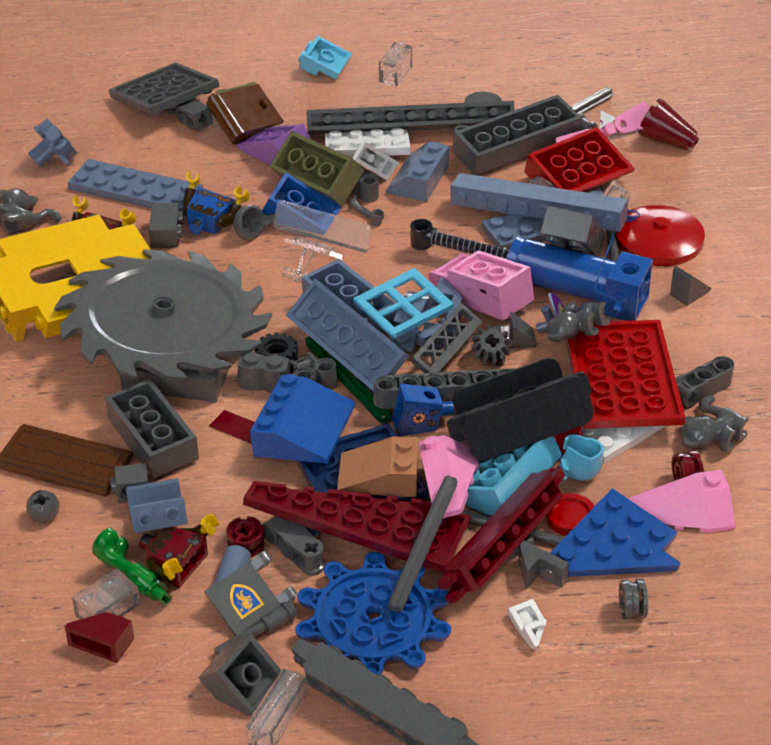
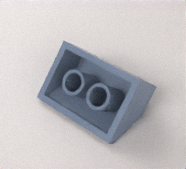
[386,142,449,202]

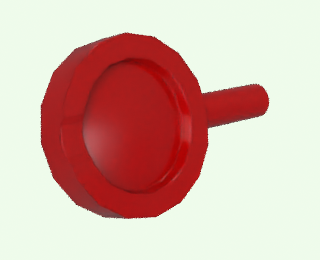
[546,493,594,536]

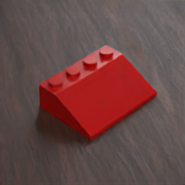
[524,127,635,192]

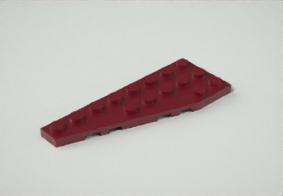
[243,481,471,574]

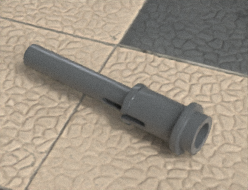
[214,601,298,656]

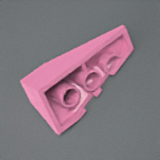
[419,435,479,518]
[628,470,735,533]

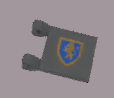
[204,551,297,636]

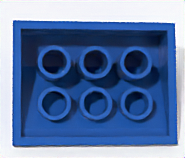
[250,374,355,464]

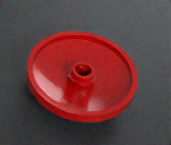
[615,205,705,266]

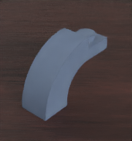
[391,291,435,354]

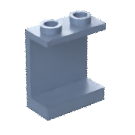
[126,478,188,533]

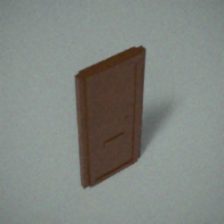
[0,424,133,497]

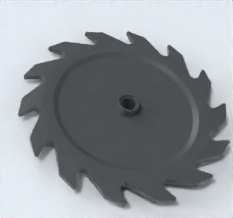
[54,249,272,381]

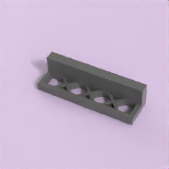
[410,303,483,373]

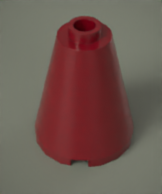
[638,98,699,150]

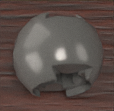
[26,490,60,523]

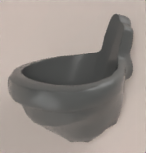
[233,205,279,240]

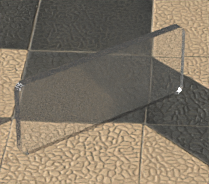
[273,200,371,253]

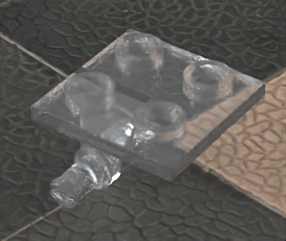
[282,236,343,283]

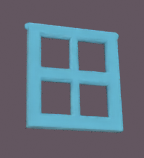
[353,268,454,339]

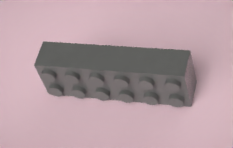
[452,95,582,176]

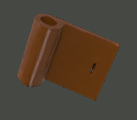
[206,84,284,145]

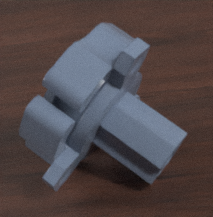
[28,118,78,167]

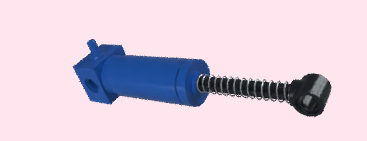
[410,219,653,321]

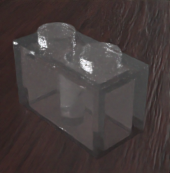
[379,42,412,86]
[72,568,140,619]

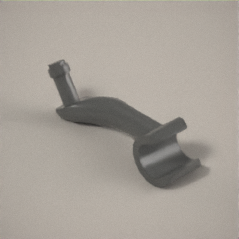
[349,194,384,226]

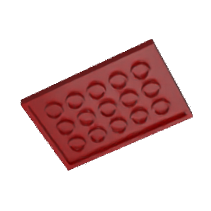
[566,320,685,429]

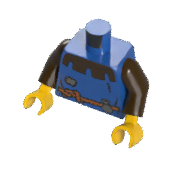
[183,171,250,235]

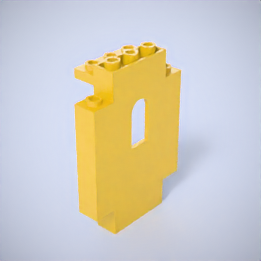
[0,215,151,342]

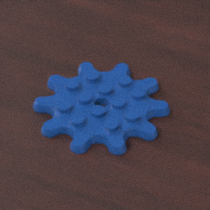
[295,552,451,675]

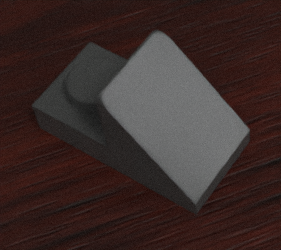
[486,312,536,348]
[518,540,569,588]

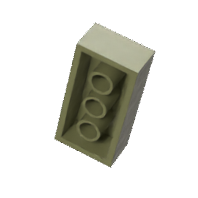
[269,131,364,206]

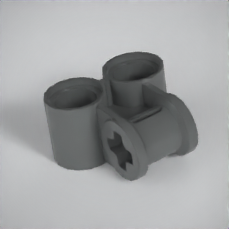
[290,352,337,390]

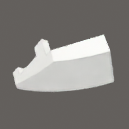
[507,599,547,650]

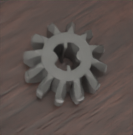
[471,324,512,366]

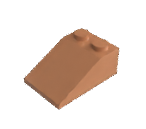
[337,437,419,497]

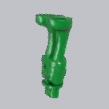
[92,528,172,605]

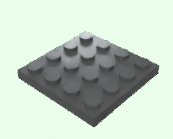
[109,62,220,116]

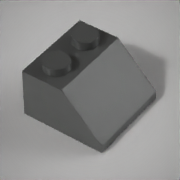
[198,633,286,716]

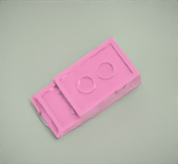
[428,250,534,320]

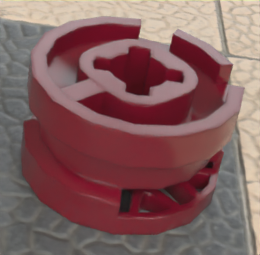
[671,450,704,481]
[226,516,265,557]

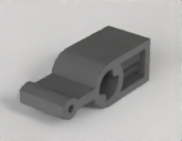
[167,100,214,131]

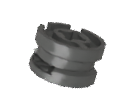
[619,579,648,619]

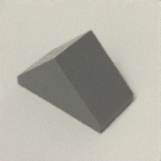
[670,266,711,306]

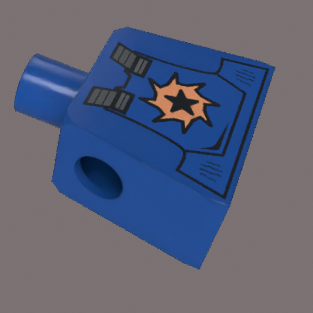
[392,384,454,437]

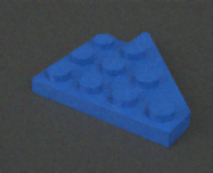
[550,488,681,577]

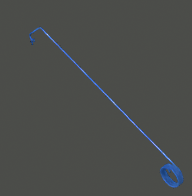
[593,210,640,303]

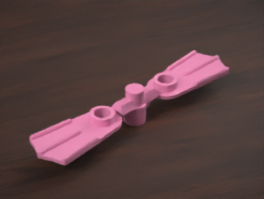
[555,101,650,143]

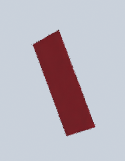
[209,410,255,444]

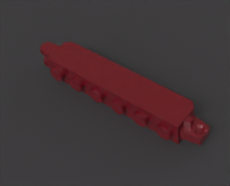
[436,467,565,604]

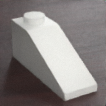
[353,141,399,181]

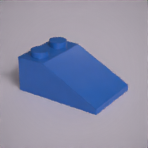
[262,173,341,236]

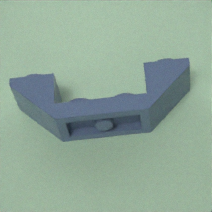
[416,278,463,356]

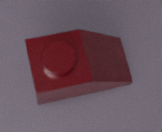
[65,612,134,663]

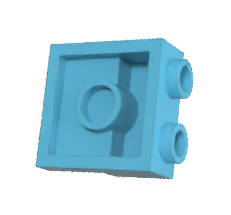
[298,35,352,79]

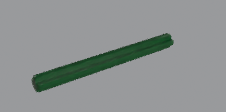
[305,336,392,425]

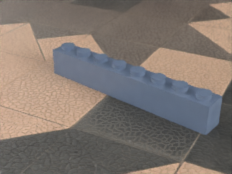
[450,173,628,232]

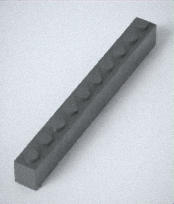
[306,101,515,135]

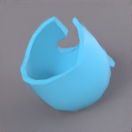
[560,434,604,481]

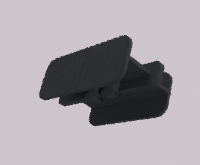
[447,358,594,461]

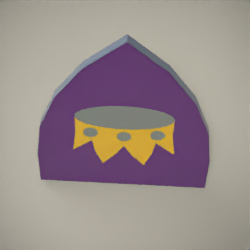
[536,293,566,341]

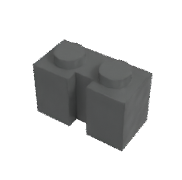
[149,203,184,248]

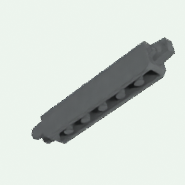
[291,639,478,745]

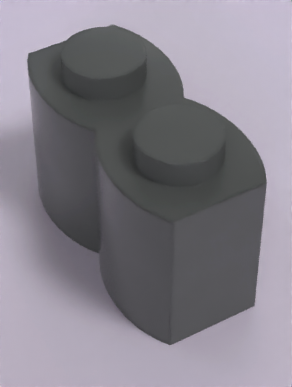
[237,352,290,393]

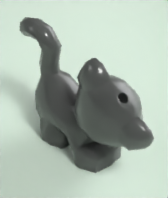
[0,188,62,235]
[547,302,610,342]
[682,394,749,453]

